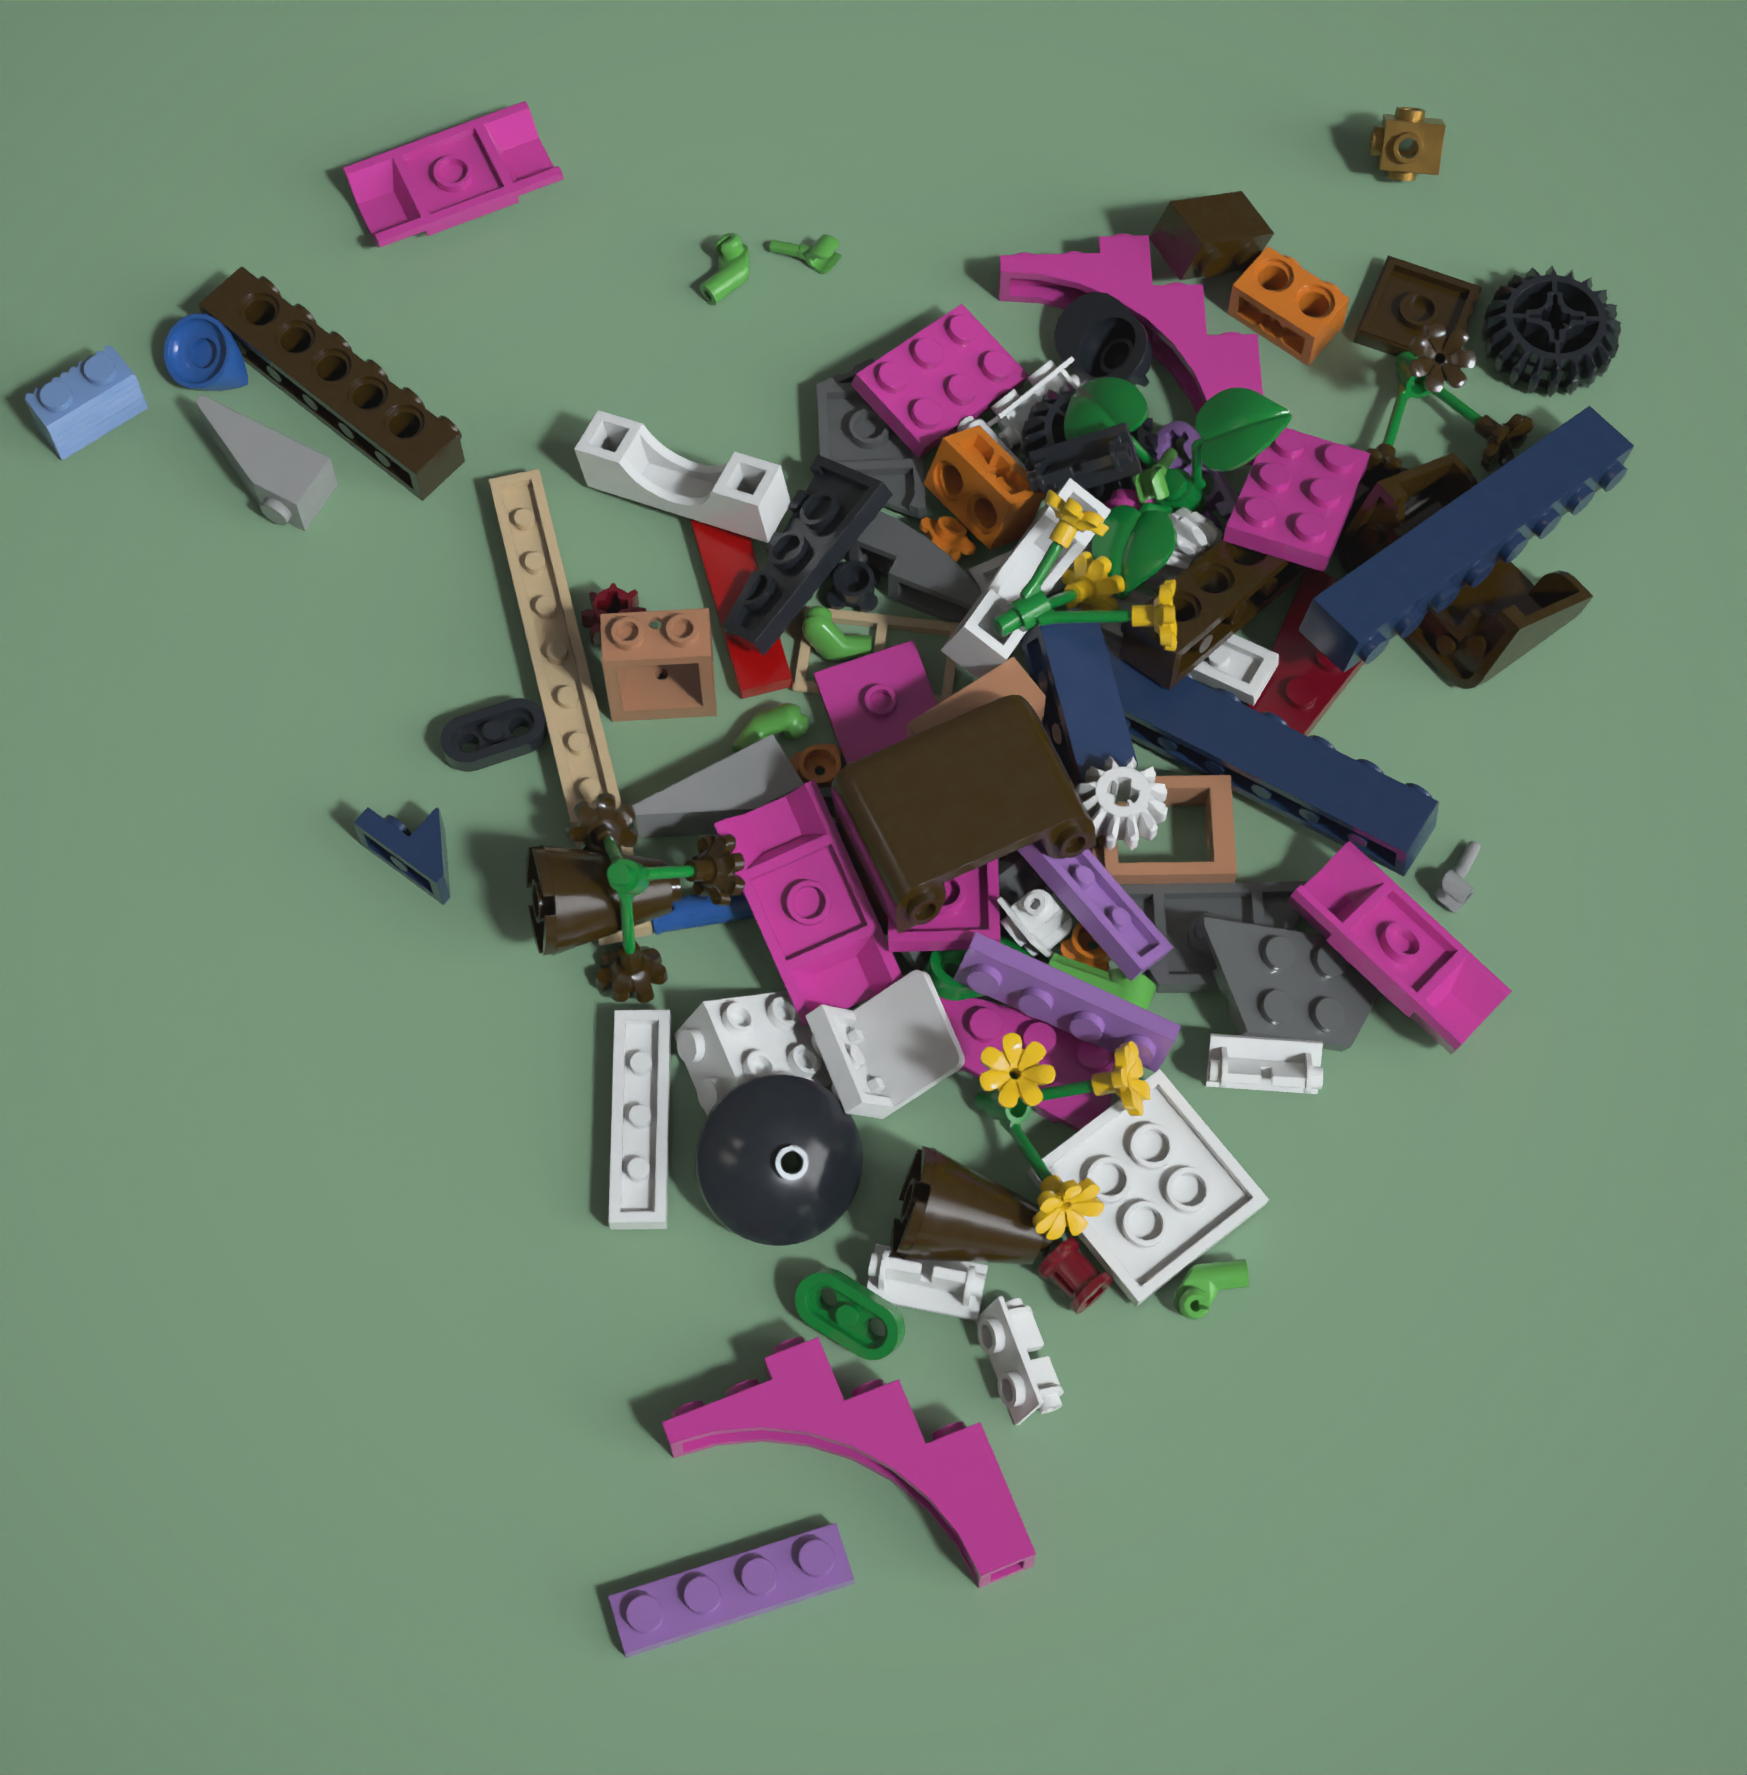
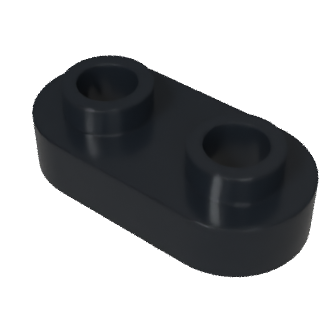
[440,698,547,772]

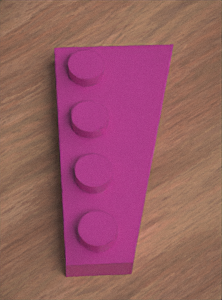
[939,996,1115,1132]

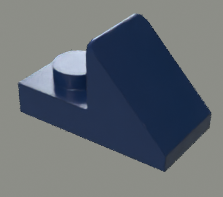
[354,807,450,905]

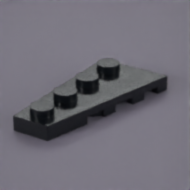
[721,454,893,655]

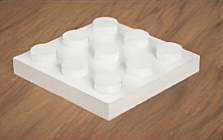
[1027,1069,1269,1307]

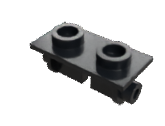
[1027,422,1143,501]

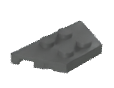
[816,357,926,519]
[1119,881,1308,993]
[1196,917,1381,1052]

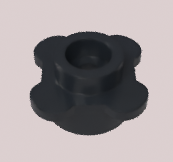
[826,560,881,612]

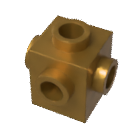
[1369,107,1446,181]

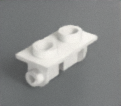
[986,356,1083,450]
[997,889,1073,960]
[1206,1034,1323,1094]
[867,1244,988,1321]
[976,1296,1064,1426]

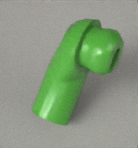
[700,233,750,306]
[801,606,872,661]
[731,703,809,753]
[1174,1259,1249,1320]

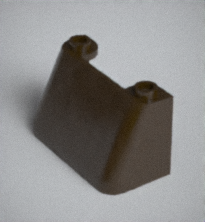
[1338,453,1593,689]
[831,695,1096,934]

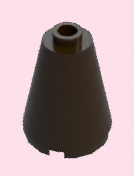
[526,845,681,956]
[890,1146,1052,1265]

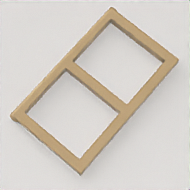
[792,606,960,704]

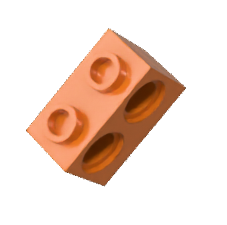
[1227,246,1350,366]
[923,425,1045,550]

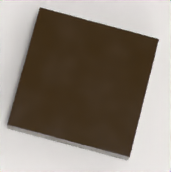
[1354,255,1482,357]

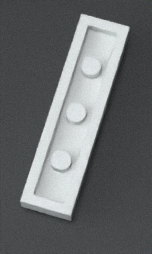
[1067,589,1279,706]
[609,1010,671,1230]

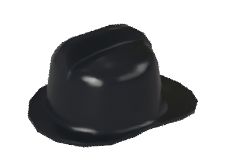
[1054,292,1153,387]

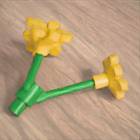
[992,490,1177,652]
[975,1033,1151,1240]

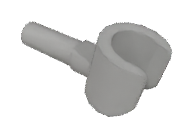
[1435,841,1481,913]

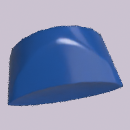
[163,313,248,391]

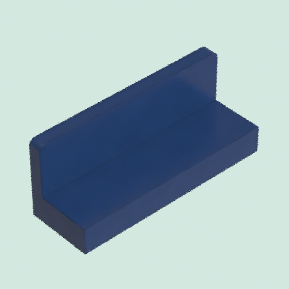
[1020,623,1138,788]

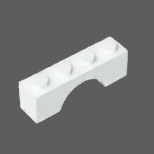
[574,410,791,543]
[941,478,1111,679]

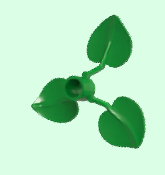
[1064,377,1292,601]

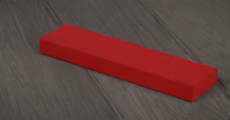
[690,519,792,699]

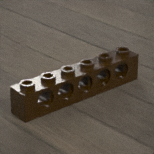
[198,266,465,501]
[1119,483,1370,690]

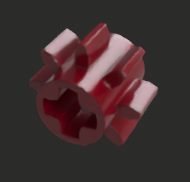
[581,583,647,646]

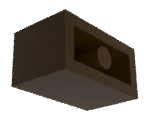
[1149,191,1274,281]

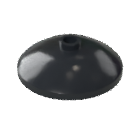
[695,1074,863,1246]

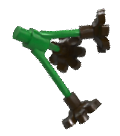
[1361,323,1534,495]
[565,793,745,1003]

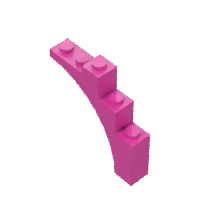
[998,233,1263,466]
[662,1337,1036,1588]

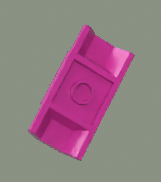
[343,101,564,248]
[714,779,903,1027]
[1288,840,1512,1055]

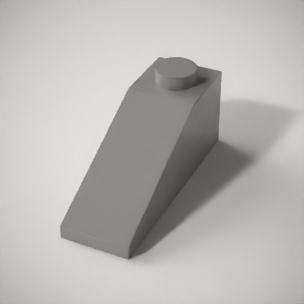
[195,395,338,531]
[632,734,804,838]

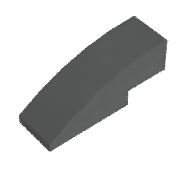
[849,511,982,623]

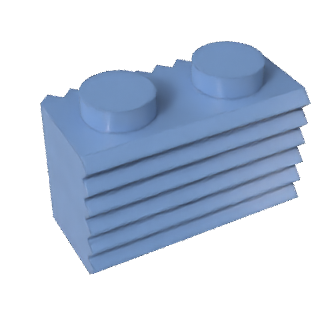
[25,345,148,460]

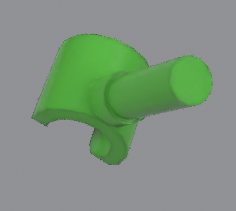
[769,234,842,274]
[1132,448,1178,504]

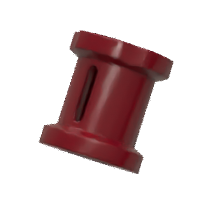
[1037,1237,1114,1314]

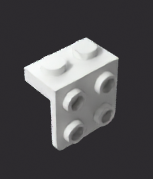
[805,970,965,1119]
[673,991,831,1115]

